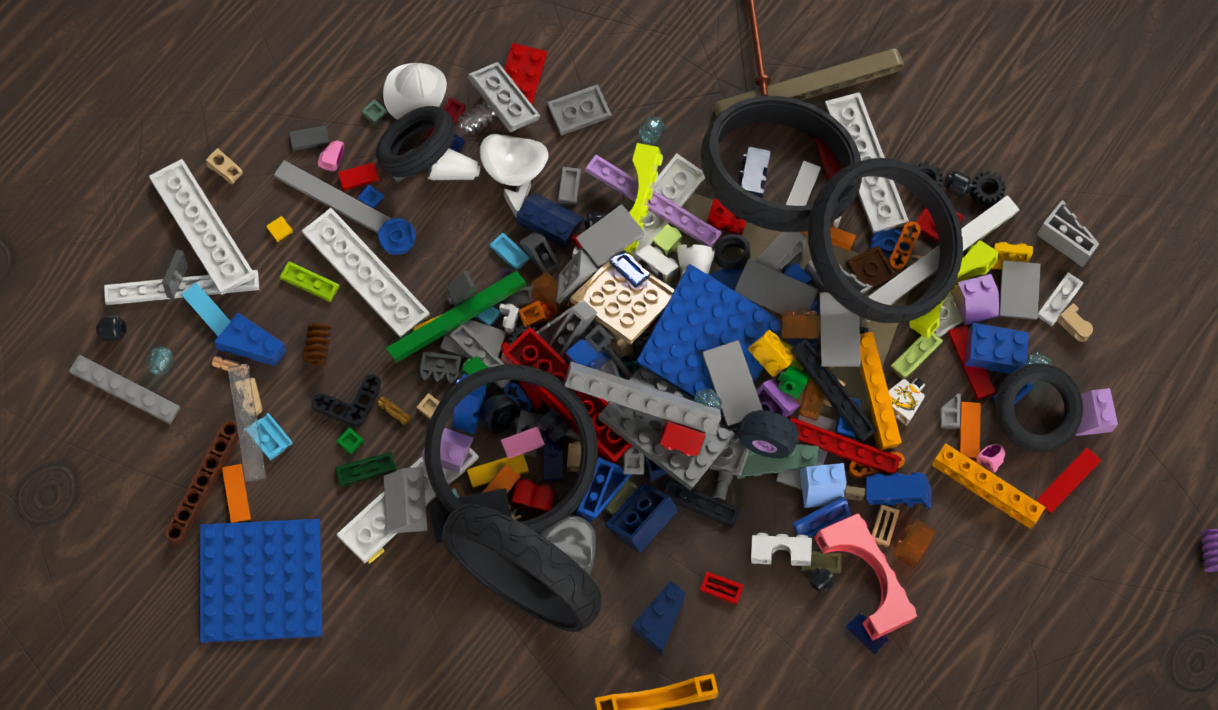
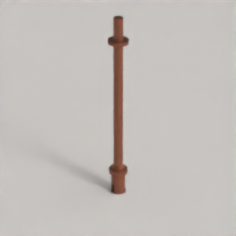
[747,0,771,97]

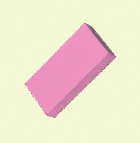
[501,427,545,459]

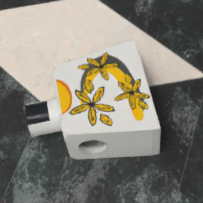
[888,378,925,426]

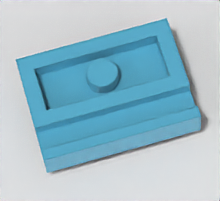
[246,413,293,461]

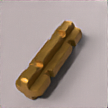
[377,396,411,426]

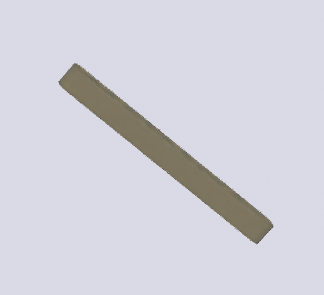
[712,49,904,117]

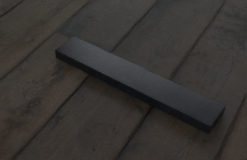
[790,338,877,443]

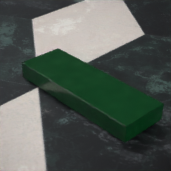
[335,452,397,487]

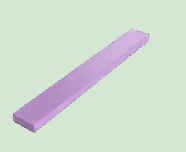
[585,155,722,247]

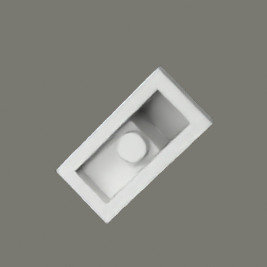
[504,180,531,218]

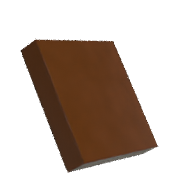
[846,245,897,292]

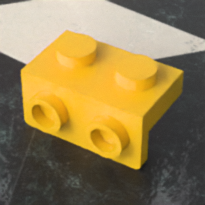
[991,242,1033,270]
[748,330,794,378]

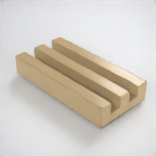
[871,504,900,548]

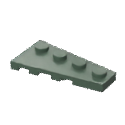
[737,444,819,479]

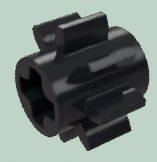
[810,568,834,592]

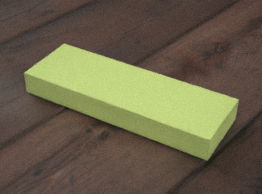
[890,333,943,379]

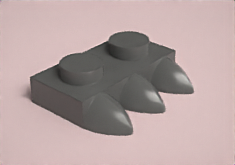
[420,351,461,384]

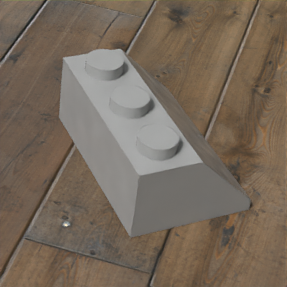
[384,467,427,534]

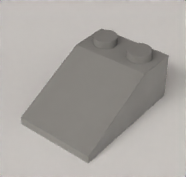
[556,248,600,304]

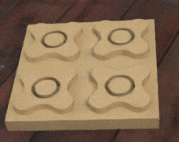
[570,252,674,345]

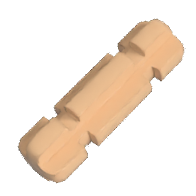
[212,356,250,377]

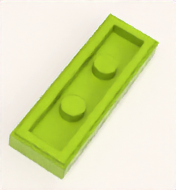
[280,261,339,303]

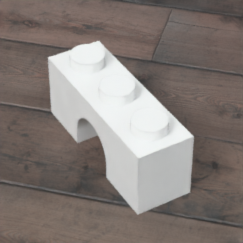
[751,533,812,566]

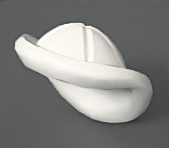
[383,63,447,120]
[480,134,548,186]

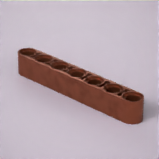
[165,420,240,546]

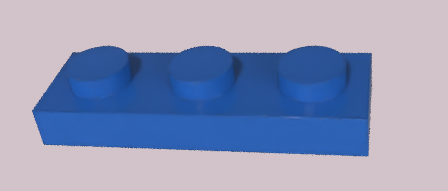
[792,497,852,538]

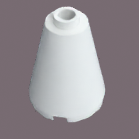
[427,148,480,180]
[677,244,715,275]

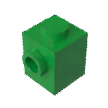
[778,365,810,399]

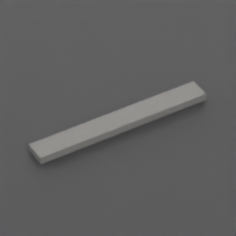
[274,160,391,234]

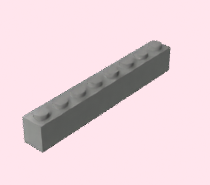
[564,362,721,435]

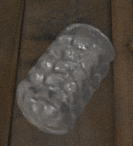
[457,101,499,138]

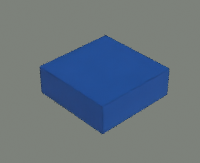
[357,184,384,209]

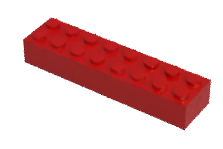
[501,327,632,464]

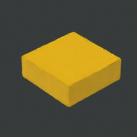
[266,216,293,242]

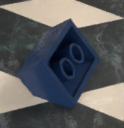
[517,193,584,249]
[605,482,678,553]

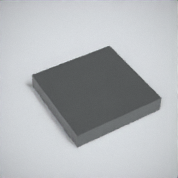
[162,249,188,299]

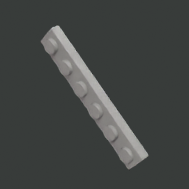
[69,355,181,425]

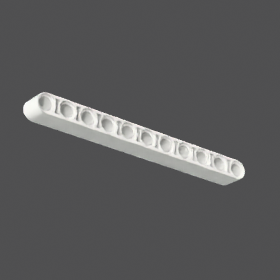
[865,196,1020,322]

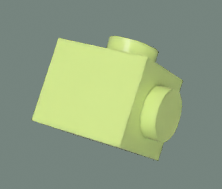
[652,224,682,257]

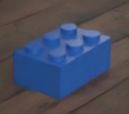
[964,323,1029,374]

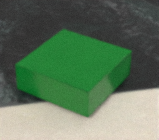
[336,427,364,455]

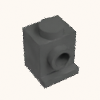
[585,324,615,352]

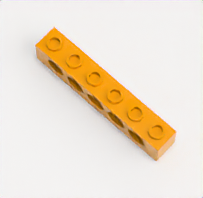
[932,443,1046,529]

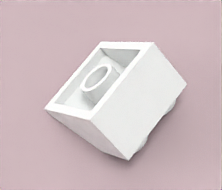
[635,245,679,285]

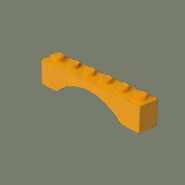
[858,332,902,450]
[594,674,718,710]

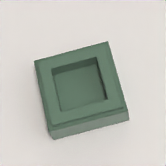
[361,99,388,125]

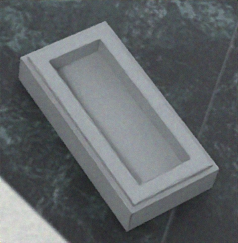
[558,167,581,205]

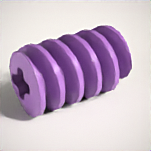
[1200,529,1218,572]

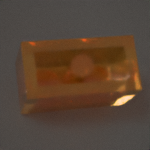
[532,271,571,318]
[781,311,821,339]
[894,519,937,568]

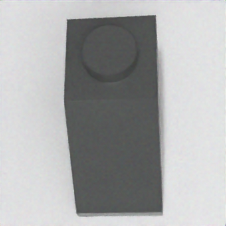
[520,231,560,277]
[445,270,475,307]

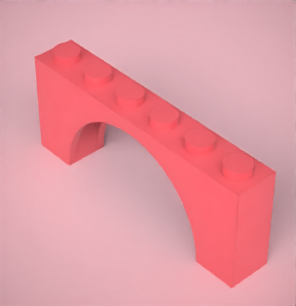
[814,513,917,641]

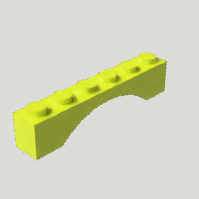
[621,143,663,258]
[909,240,998,339]

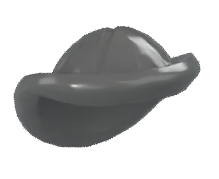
[538,516,596,576]

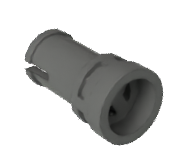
[713,470,734,501]

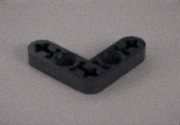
[312,374,381,427]

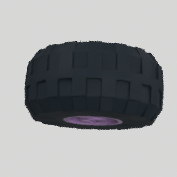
[738,410,799,459]

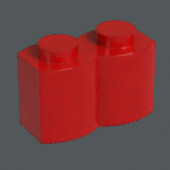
[511,479,556,515]

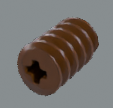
[302,323,332,366]

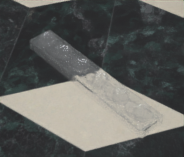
[228,364,267,482]

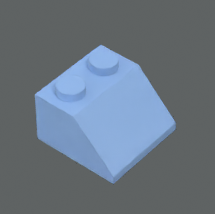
[799,463,846,508]

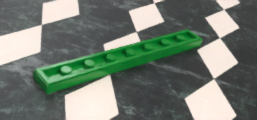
[386,271,527,363]

